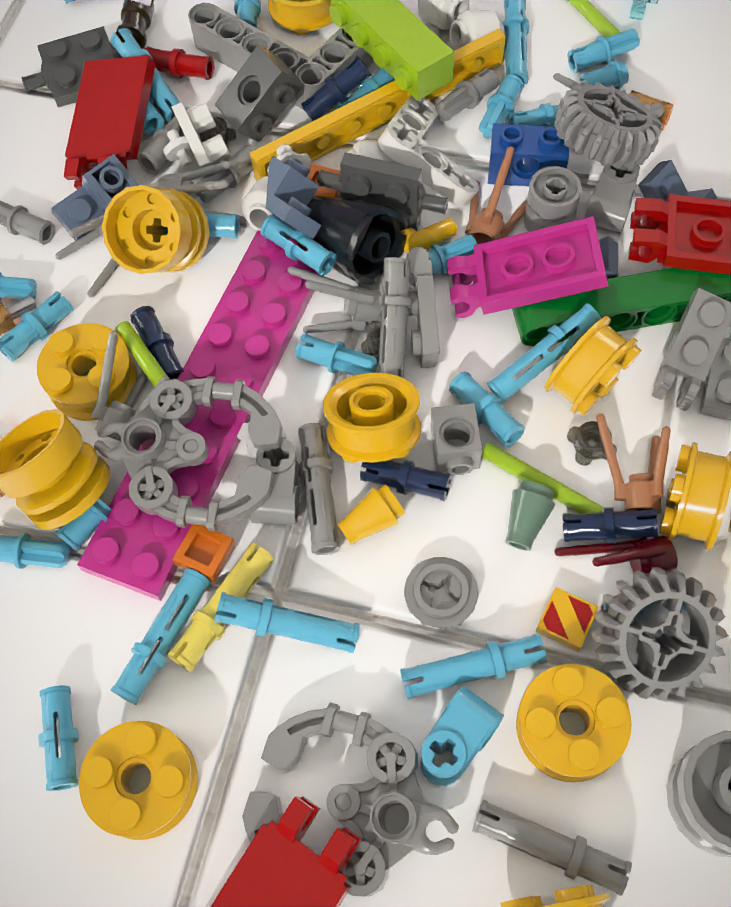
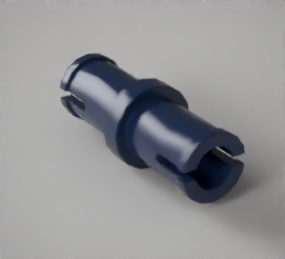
[301,55,372,121]
[130,306,184,380]
[360,460,452,502]
[562,507,658,544]

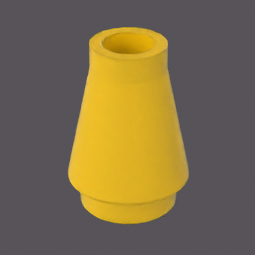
[337,484,406,545]

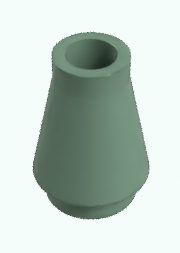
[505,481,556,551]

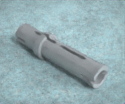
[378,257,412,378]
[298,423,340,555]
[472,799,632,896]

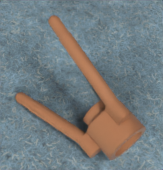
[464,147,528,244]
[596,413,671,514]

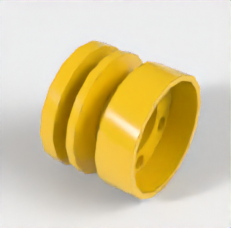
[102,185,210,274]
[0,409,111,530]

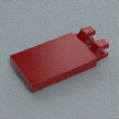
[63,55,156,189]
[628,194,731,275]
[210,796,362,907]

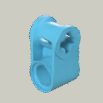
[420,686,504,787]

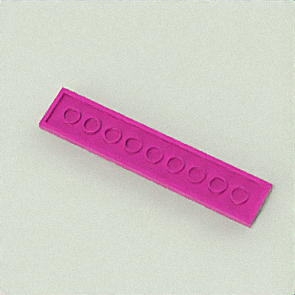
[77,230,320,601]

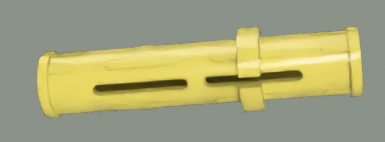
[167,543,274,673]

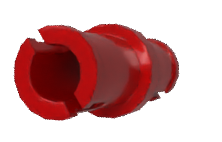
[144,46,215,80]

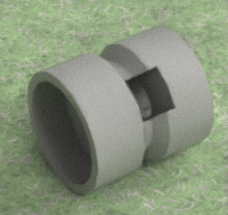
[524,166,582,232]

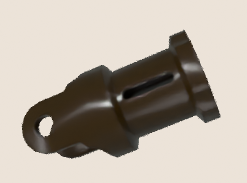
[115,0,154,49]

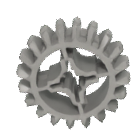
[554,82,662,169]
[591,567,729,702]

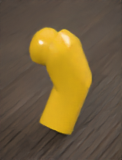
[401,218,457,254]

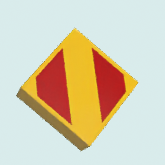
[535,587,599,652]

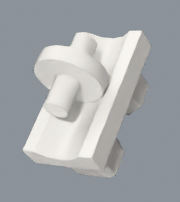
[163,102,231,168]

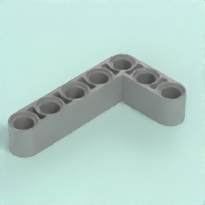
[188,2,373,110]

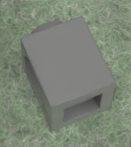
[430,403,482,475]

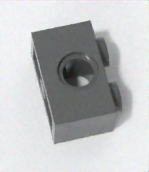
[214,44,304,142]

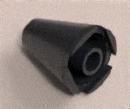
[307,195,406,285]

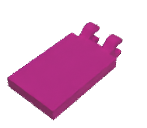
[447,216,608,318]

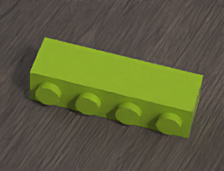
[329,0,454,101]

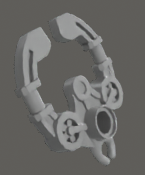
[94,376,283,532]
[242,702,459,897]

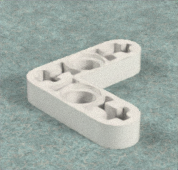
[378,95,479,207]

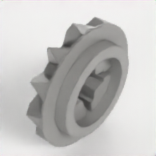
[404,557,478,631]

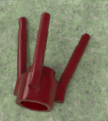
[554,535,678,612]

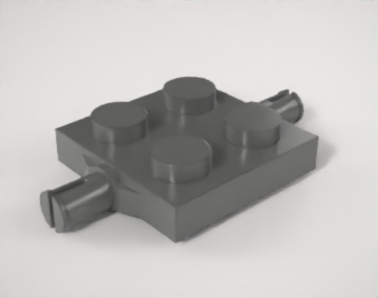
[21,26,122,107]
[317,152,449,231]

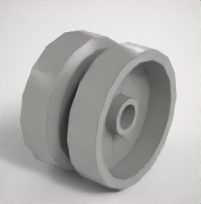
[666,730,731,857]

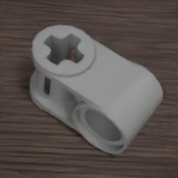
[585,164,640,233]
[250,437,300,525]

